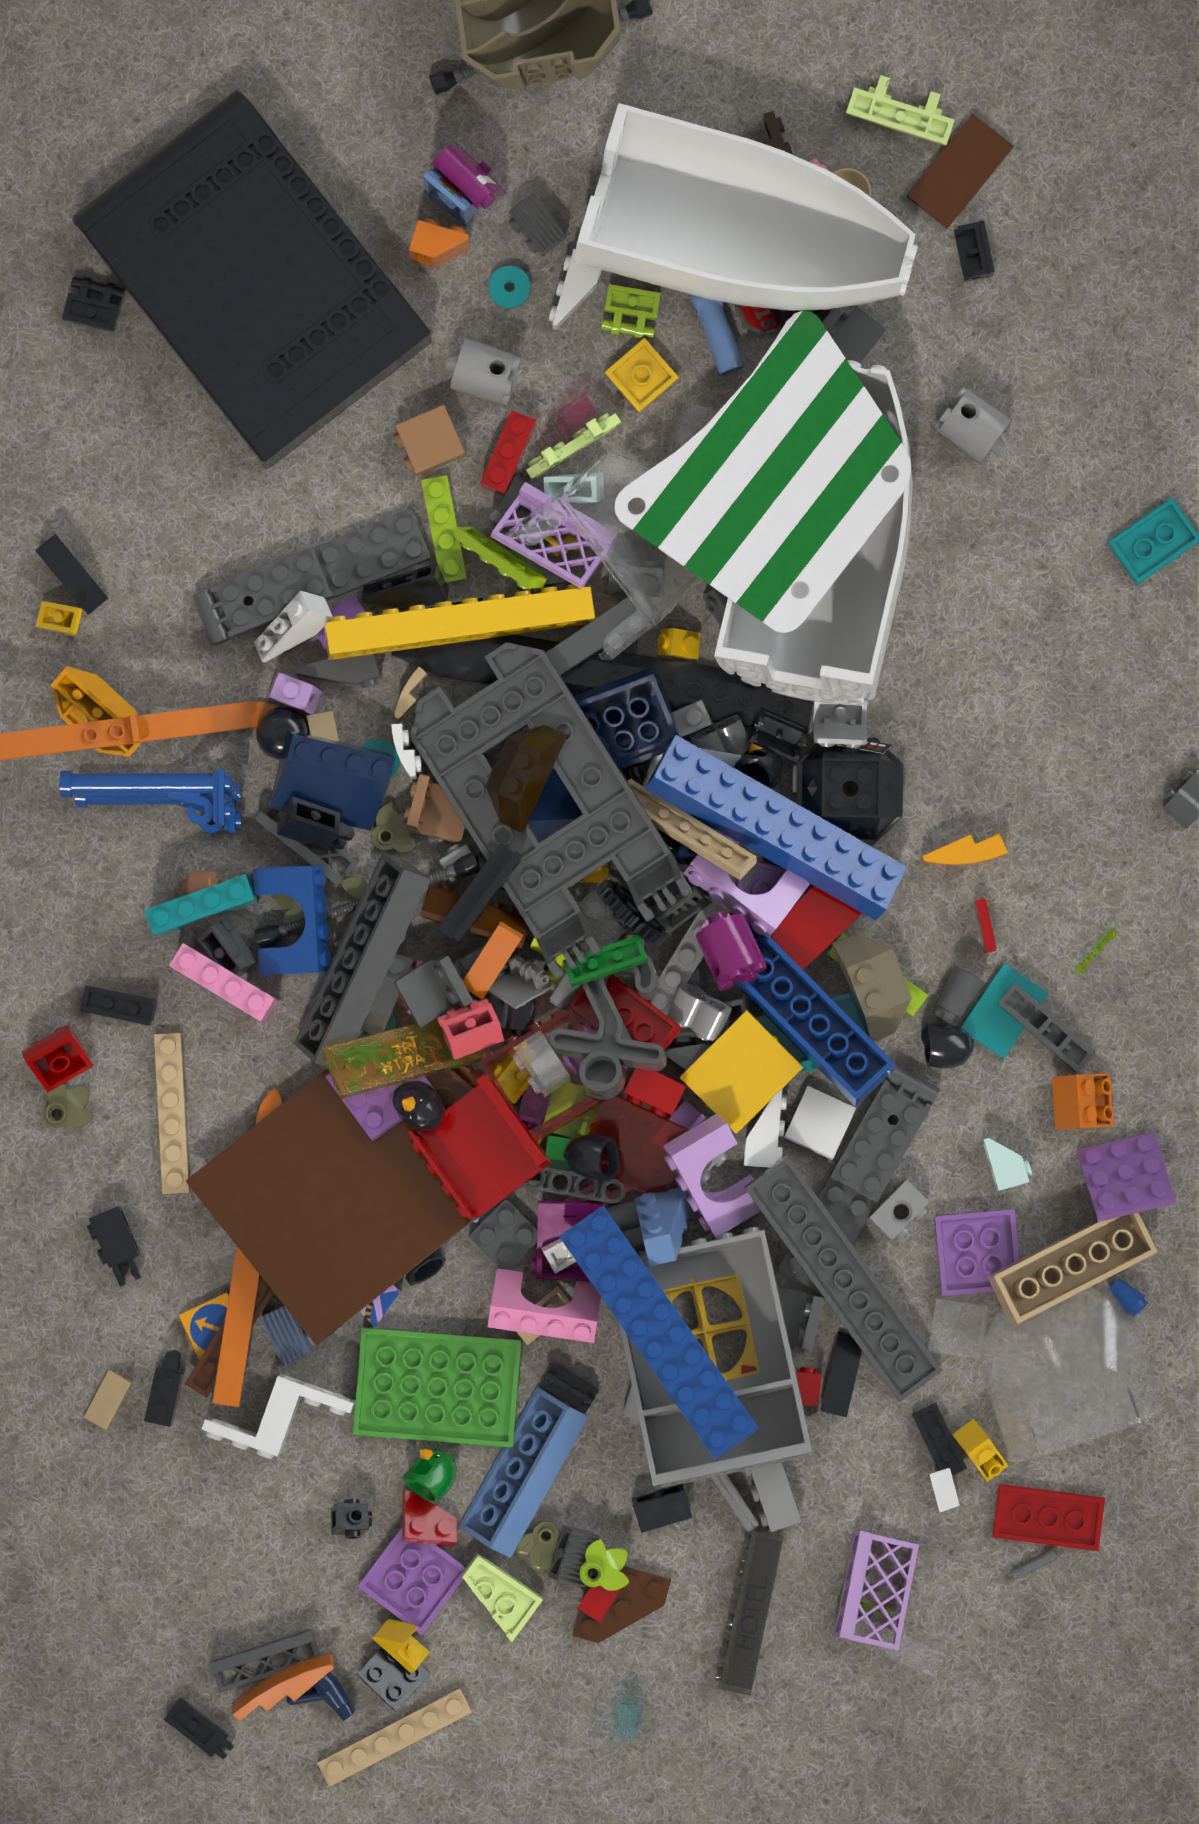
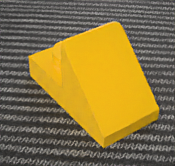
[35,601,83,637]
[372,1619,430,1674]

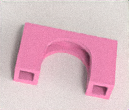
[169,943,279,1023]
[488,1268,601,1343]

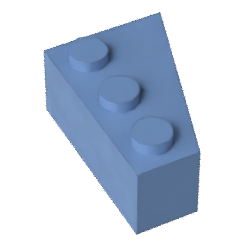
[634,1187,692,1266]

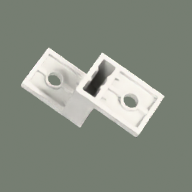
[202,1374,356,1459]

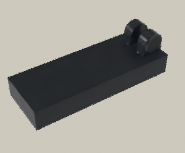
[80,985,157,1026]
[912,1403,967,1476]

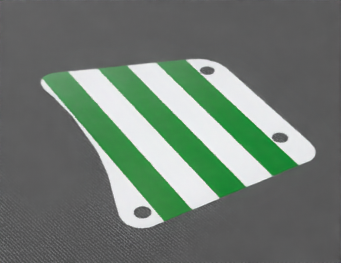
[615,310,911,633]

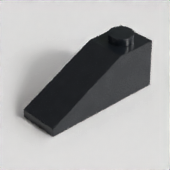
[361,563,449,608]

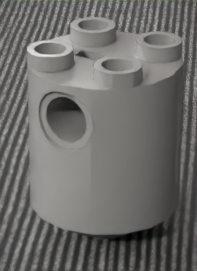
[445,338,521,405]
[935,387,1012,463]

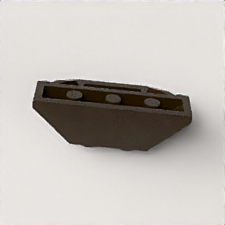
[485,725,567,833]

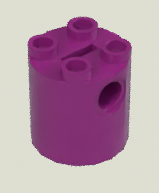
[695,911,767,991]

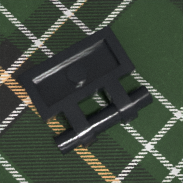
[62,276,125,332]

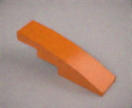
[232,1653,334,1721]

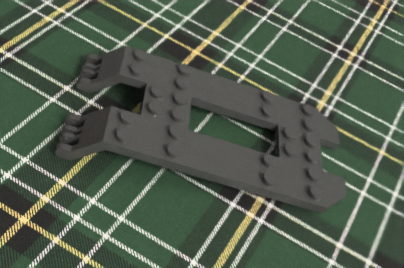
[410,642,693,980]

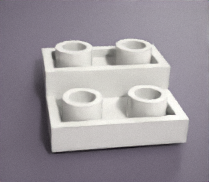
[391,724,422,781]
[784,1086,856,1160]

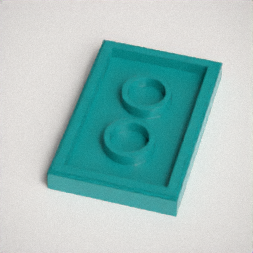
[1107,497,1199,586]
[960,963,1048,1059]

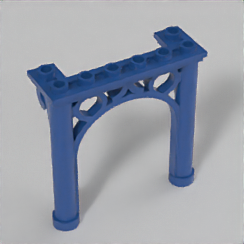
[59,769,242,834]

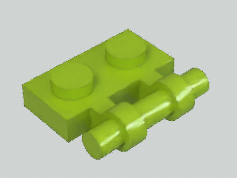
[601,284,661,339]

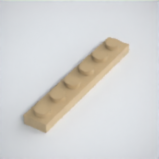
[628,779,757,880]
[154,1033,190,1194]
[317,1688,472,1787]

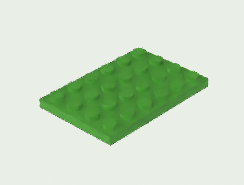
[353,1327,522,1448]

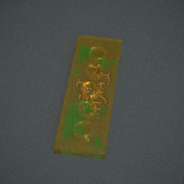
[321,1018,488,1099]

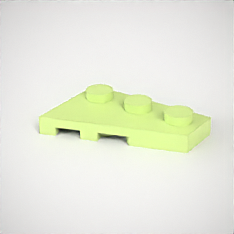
[462,1553,543,1642]

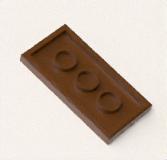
[906,114,1014,229]

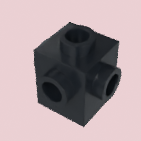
[331,1499,372,1539]

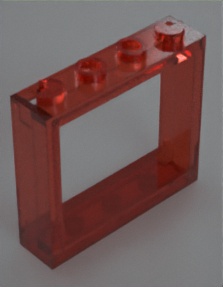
[478,1007,607,1141]

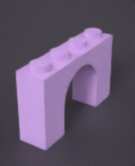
[683,830,810,938]
[663,1113,761,1238]

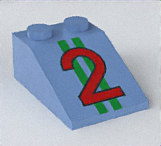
[423,168,482,226]

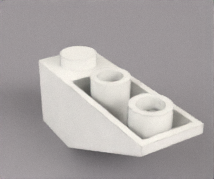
[549,249,602,330]
[254,591,333,663]
[743,1089,787,1168]

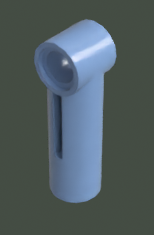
[690,294,745,376]

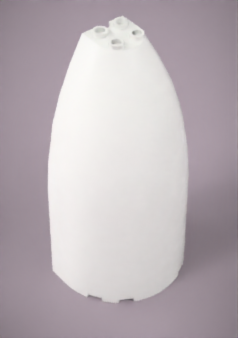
[574,103,918,311]
[714,360,913,704]

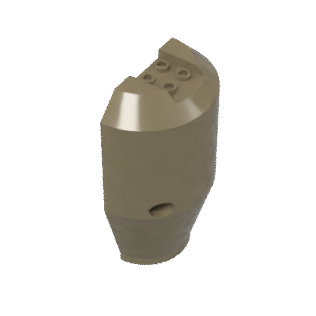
[455,0,621,90]

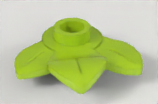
[580,1539,629,1591]

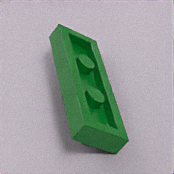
[563,935,648,988]

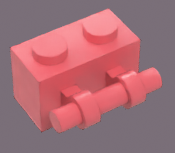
[437,998,504,1060]

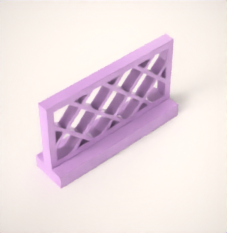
[491,482,616,589]
[833,1531,919,1651]

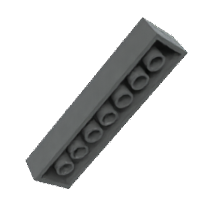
[294,852,430,1072]

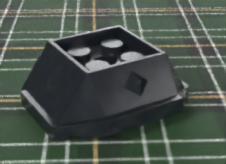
[796,738,903,844]

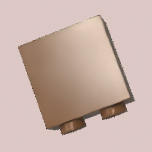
[393,405,466,478]

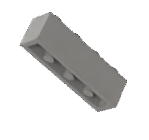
[744,1463,801,1532]

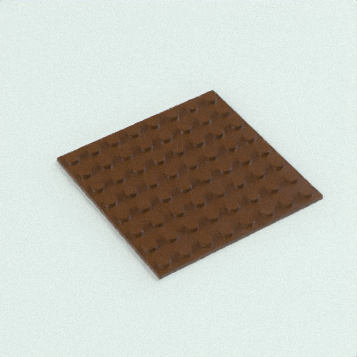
[186,1048,473,1346]

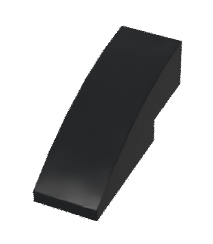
[35,534,109,615]
[820,1332,862,1418]

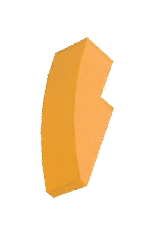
[921,833,1008,866]

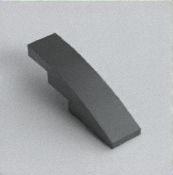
[997,983,1095,1073]

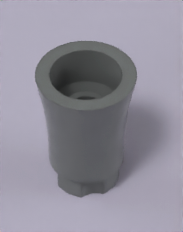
[933,964,986,1026]

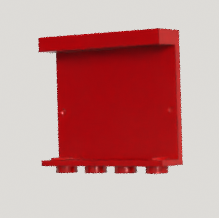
[408,1074,552,1221]

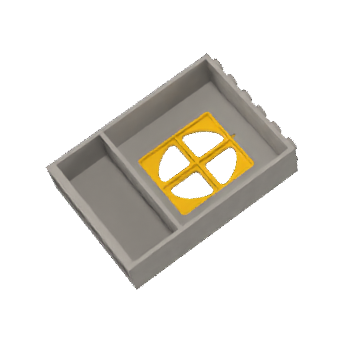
[619,1227,814,1489]

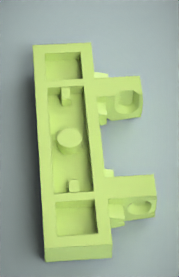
[846,75,955,146]
[526,413,621,481]

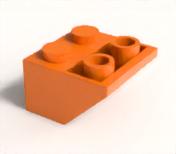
[409,218,470,267]
[1052,1073,1114,1130]

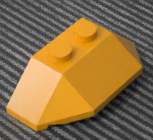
[50,667,143,757]

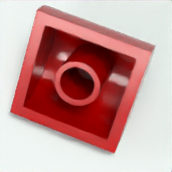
[21,1024,93,1093]

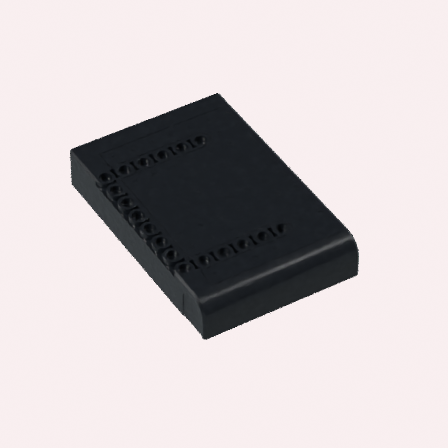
[72,90,432,469]

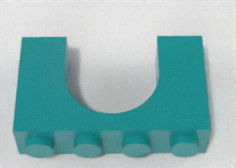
[144,874,259,938]

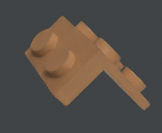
[404,774,466,843]

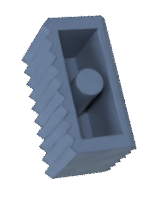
[260,1306,315,1366]

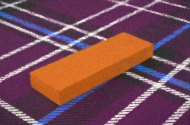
[463,921,523,1000]

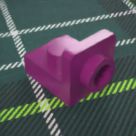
[518,1088,551,1129]

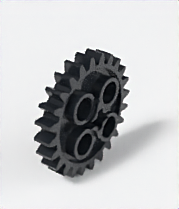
[597,878,669,947]

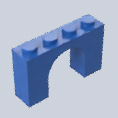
[253,865,331,975]

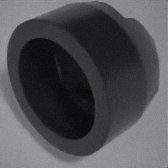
[624,762,647,783]

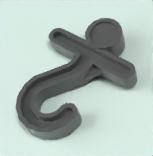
[549,954,667,1100]

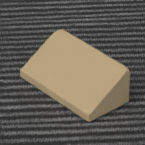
[84,1370,132,1430]

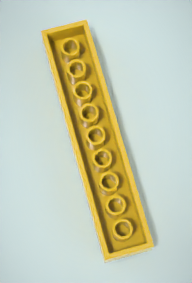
[324,584,595,660]

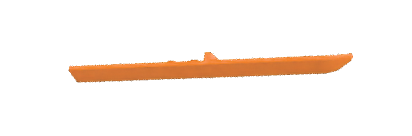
[0,701,280,761]
[212,1088,282,1407]

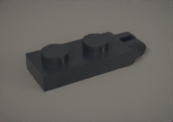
[164,1697,234,1759]

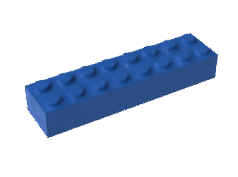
[734,923,895,1107]

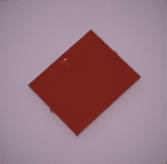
[589,1095,689,1194]

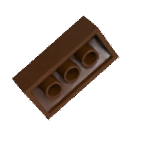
[420,883,530,950]

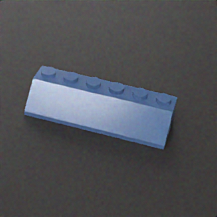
[459,1387,589,1558]

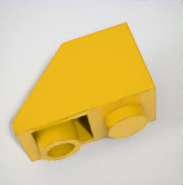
[952,1418,1008,1482]

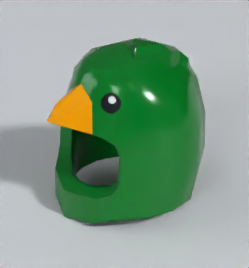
[401,1449,458,1503]

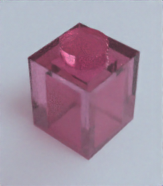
[557,393,599,435]

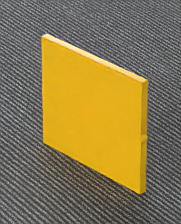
[679,1010,804,1134]

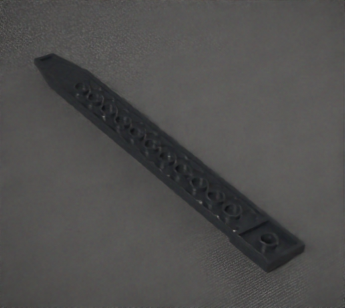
[391,635,813,727]

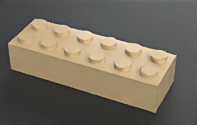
[987,1213,1158,1325]

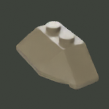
[831,934,912,1041]

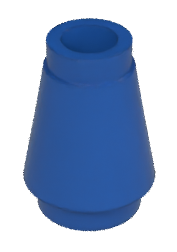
[1109,1278,1148,1317]

